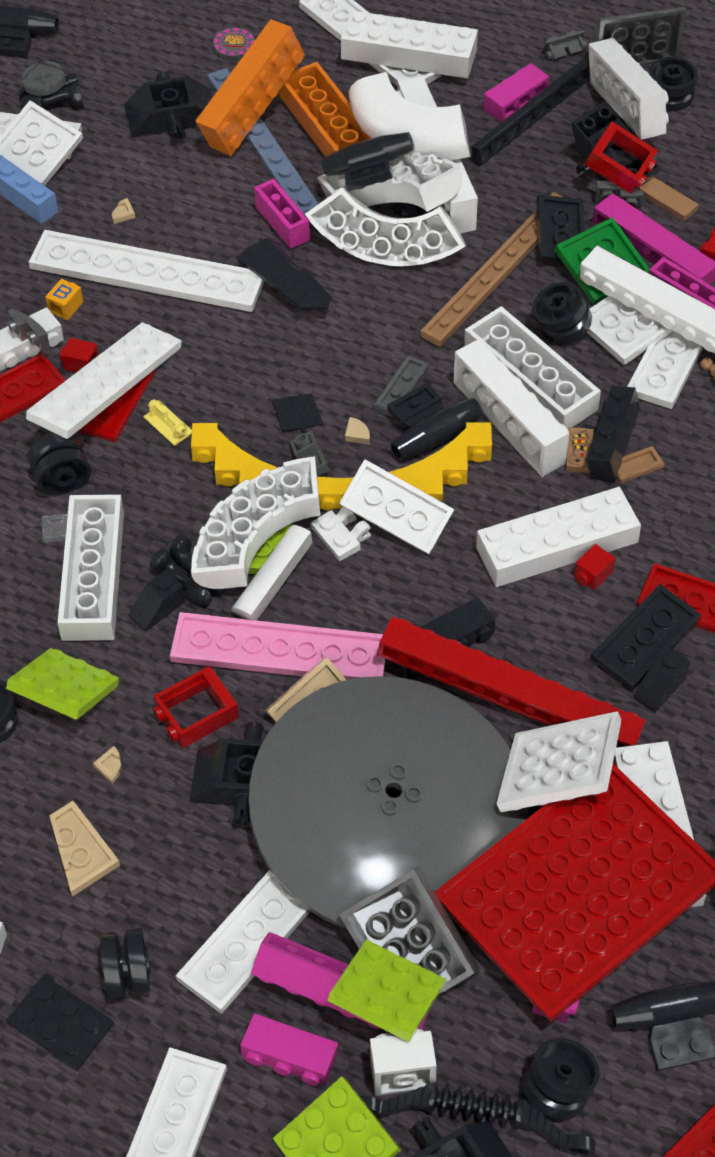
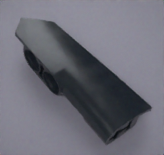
[237,238,332,310]

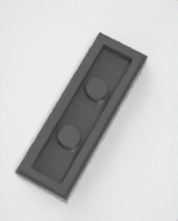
[374,356,429,417]

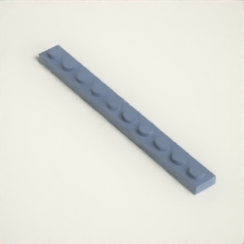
[207,68,318,216]

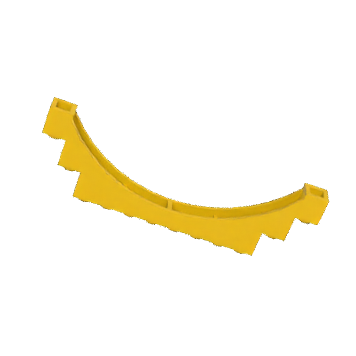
[191,423,492,511]

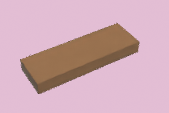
[635,176,699,222]

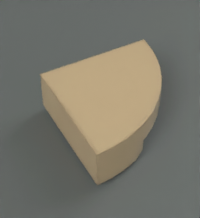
[112,198,135,224]
[345,417,370,445]
[93,746,121,783]

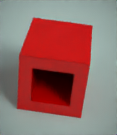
[60,338,99,373]
[574,544,616,591]

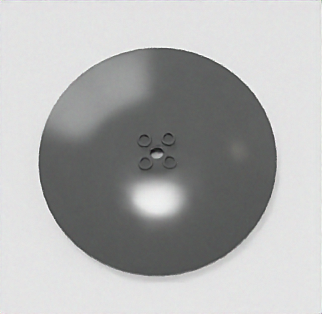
[248,676,529,929]

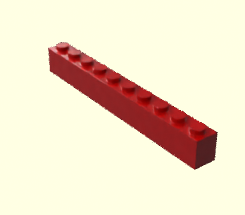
[377,616,646,748]

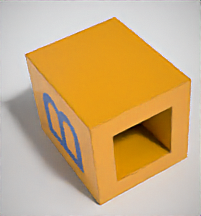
[45,279,83,321]

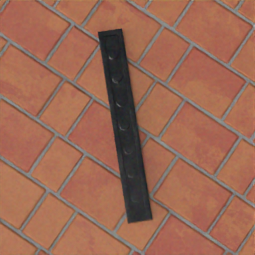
[472,56,590,167]

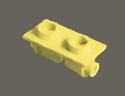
[143,399,192,446]

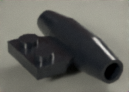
[0,5,59,57]
[321,132,414,191]
[387,382,482,461]
[610,981,715,1071]

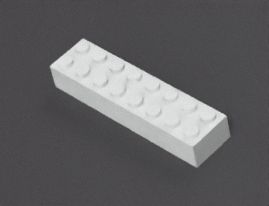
[396,76,478,233]

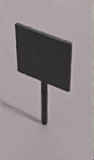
[272,393,323,434]

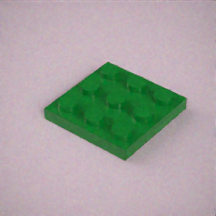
[554,217,650,305]

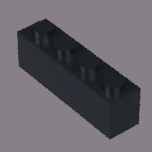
[586,386,640,482]
[391,597,495,679]

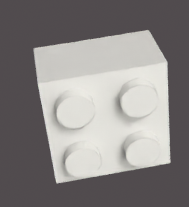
[370,1029,437,1096]

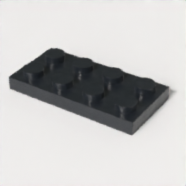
[591,584,701,691]

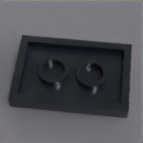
[536,194,585,263]
[6,975,114,1071]

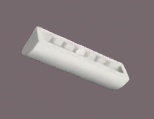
[231,525,312,621]

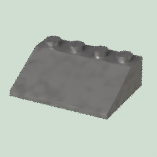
[590,7,686,65]
[339,866,480,994]

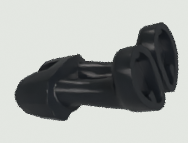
[18,73,84,110]
[150,534,227,607]

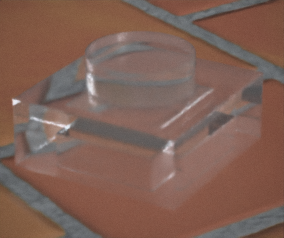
[42,514,68,543]

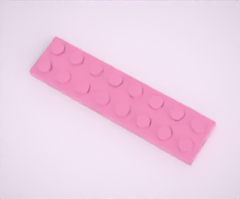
[170,612,386,680]

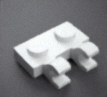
[310,507,371,561]

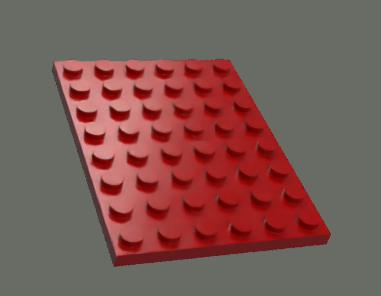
[435,763,715,1023]

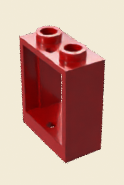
[584,121,658,194]
[152,666,239,748]

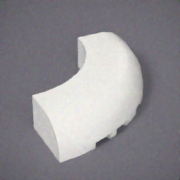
[349,72,470,160]
[317,152,462,212]
[305,187,466,266]
[191,456,320,589]

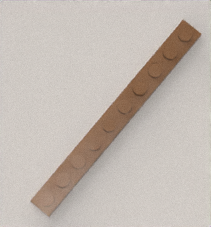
[421,192,562,347]

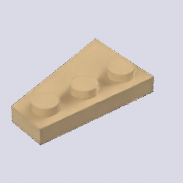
[265,657,346,723]
[49,801,120,897]

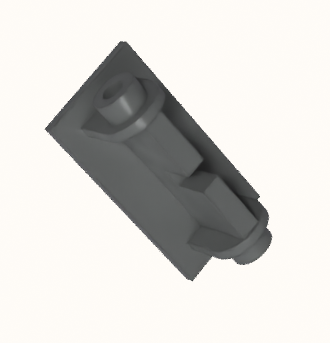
[541,30,588,61]

